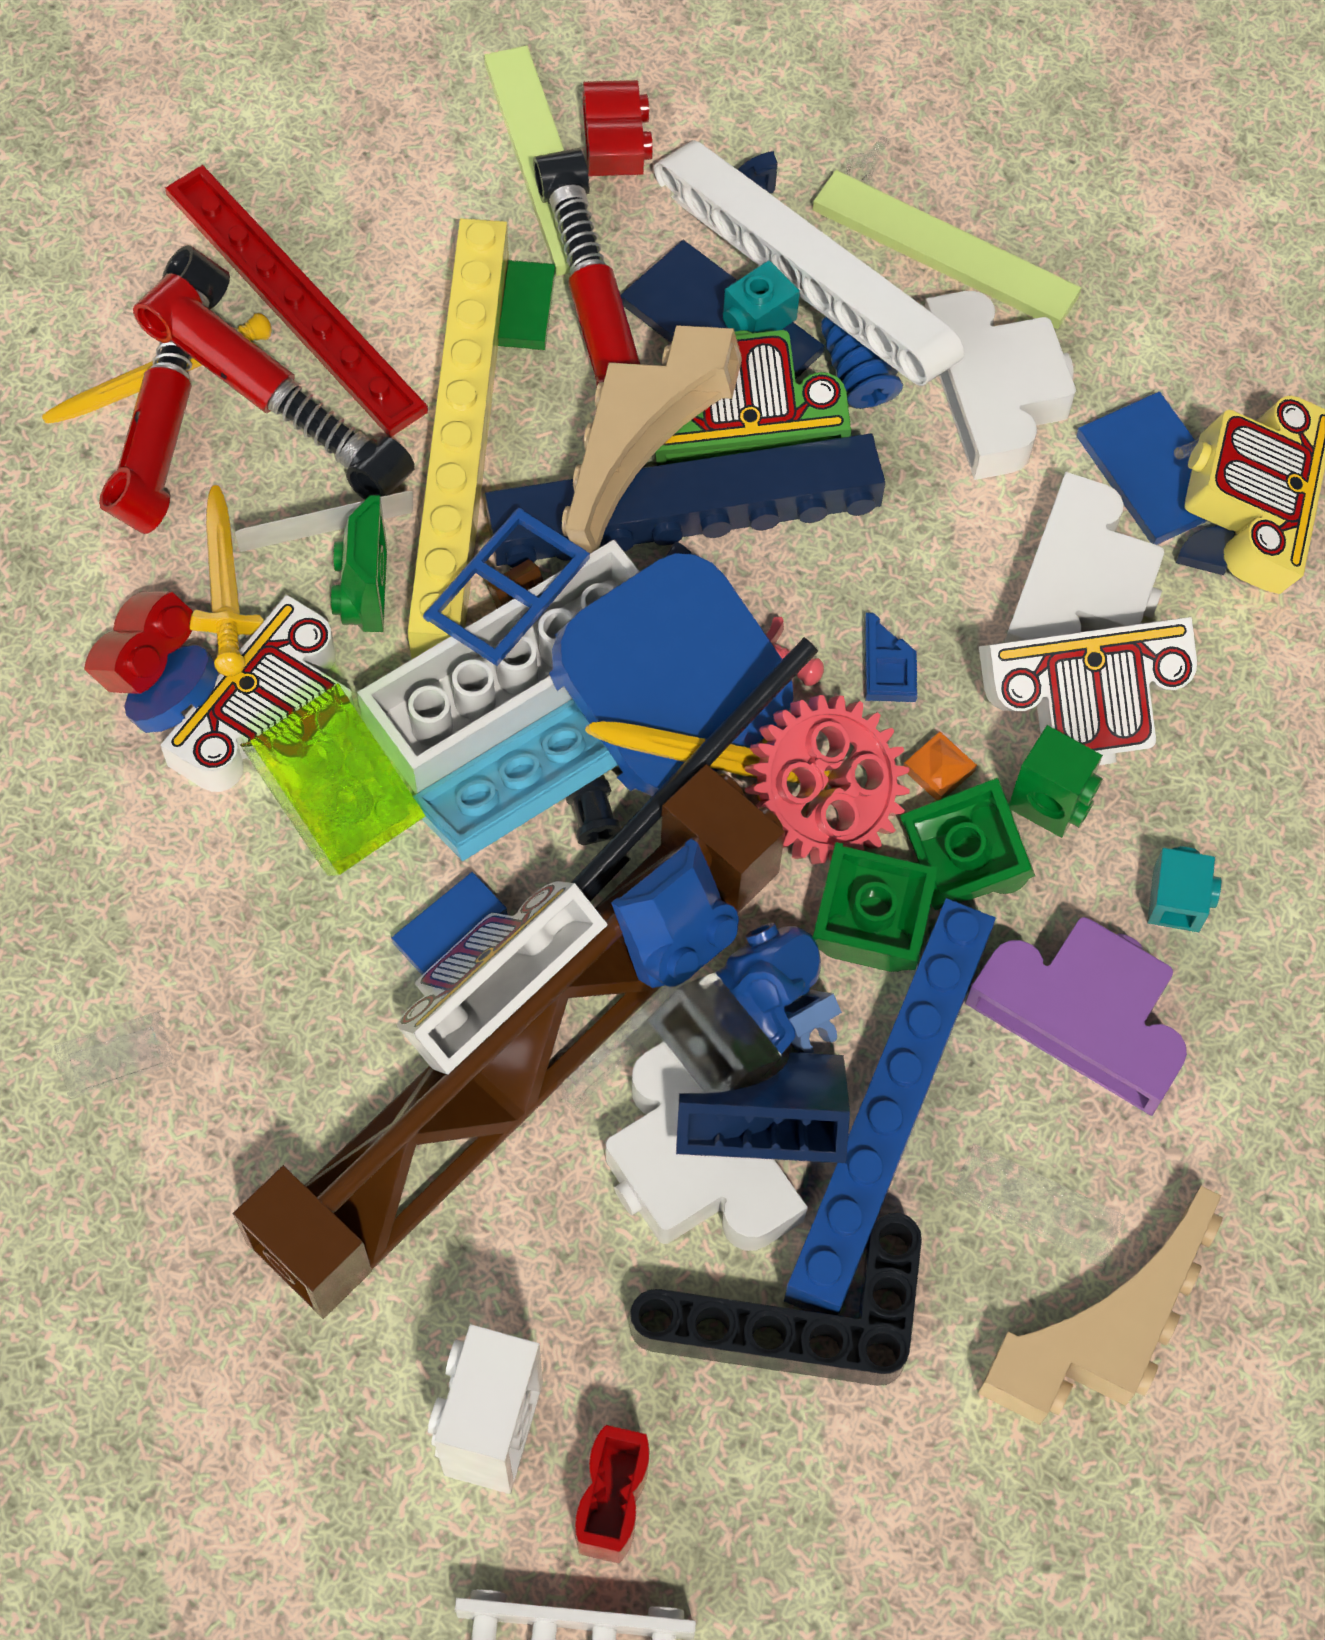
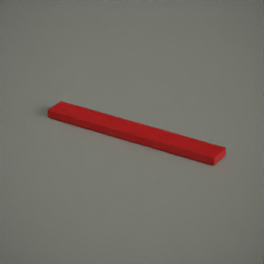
[165,164,428,438]

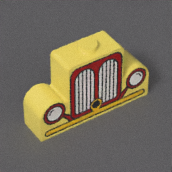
[1184,396,1325,594]

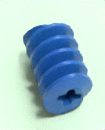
[821,316,903,409]

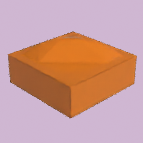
[904,732,977,801]

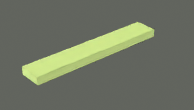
[484,45,601,276]
[813,170,1082,329]

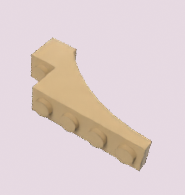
[562,326,742,553]
[978,1186,1223,1425]

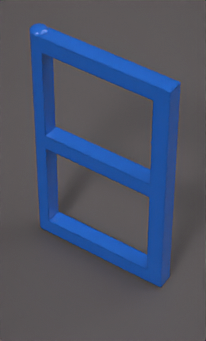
[423,508,590,666]

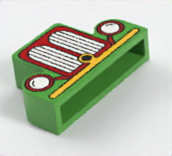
[655,330,851,466]

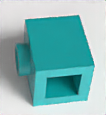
[723,260,800,333]
[1147,846,1222,933]

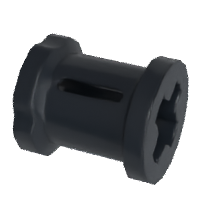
[566,778,621,846]

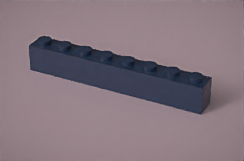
[485,433,886,568]

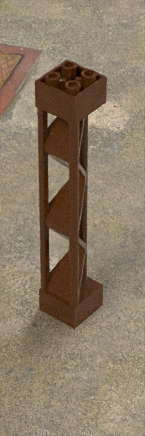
[232,764,785,1319]

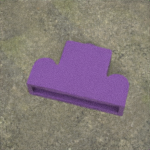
[965,917,1187,1116]

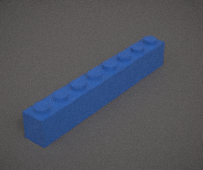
[784,898,996,1316]

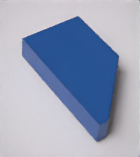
[865,613,917,702]

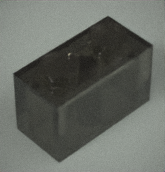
[648,972,783,1093]

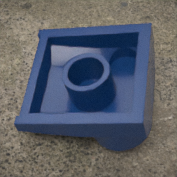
[611,839,739,988]

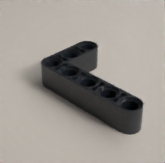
[630,1213,922,1386]

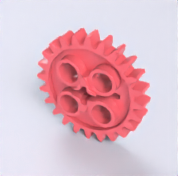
[745,695,910,865]

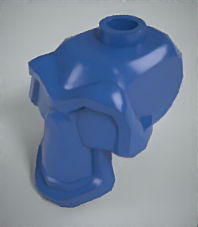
[710,923,821,1067]

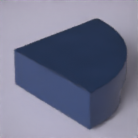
[737,151,778,193]
[1176,526,1235,576]

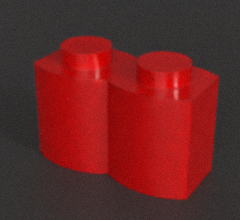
[583,80,653,176]
[84,591,193,694]
[575,1425,649,1564]

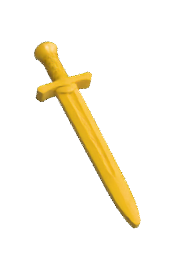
[42,313,272,423]
[189,485,264,676]
[585,721,831,801]

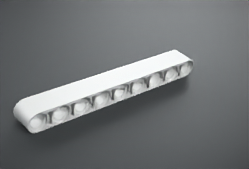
[654,140,964,386]

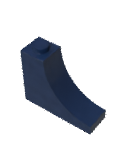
[676,1052,850,1163]

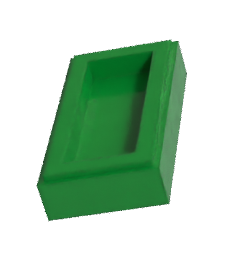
[498,260,556,350]

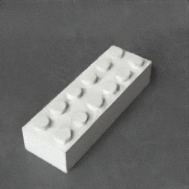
[357,540,640,794]

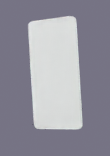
[235,491,413,552]

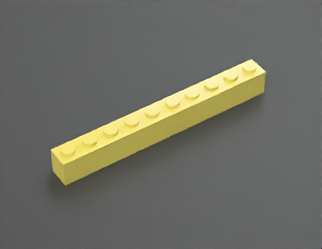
[408,218,509,660]

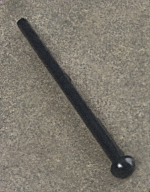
[570,637,818,902]

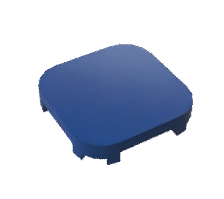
[549,553,794,796]

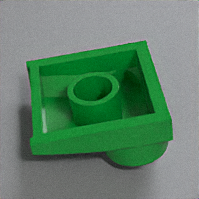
[331,495,388,632]
[900,778,1035,910]
[813,842,939,972]

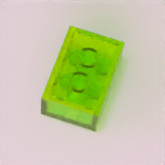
[240,683,426,876]

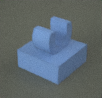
[784,990,842,1054]

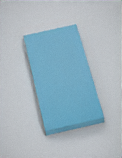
[409,699,618,861]

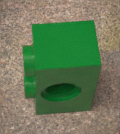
[1009,725,1103,838]

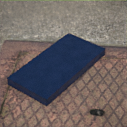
[621,239,824,379]

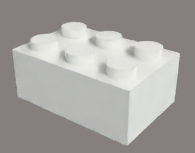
[428,1324,543,1494]

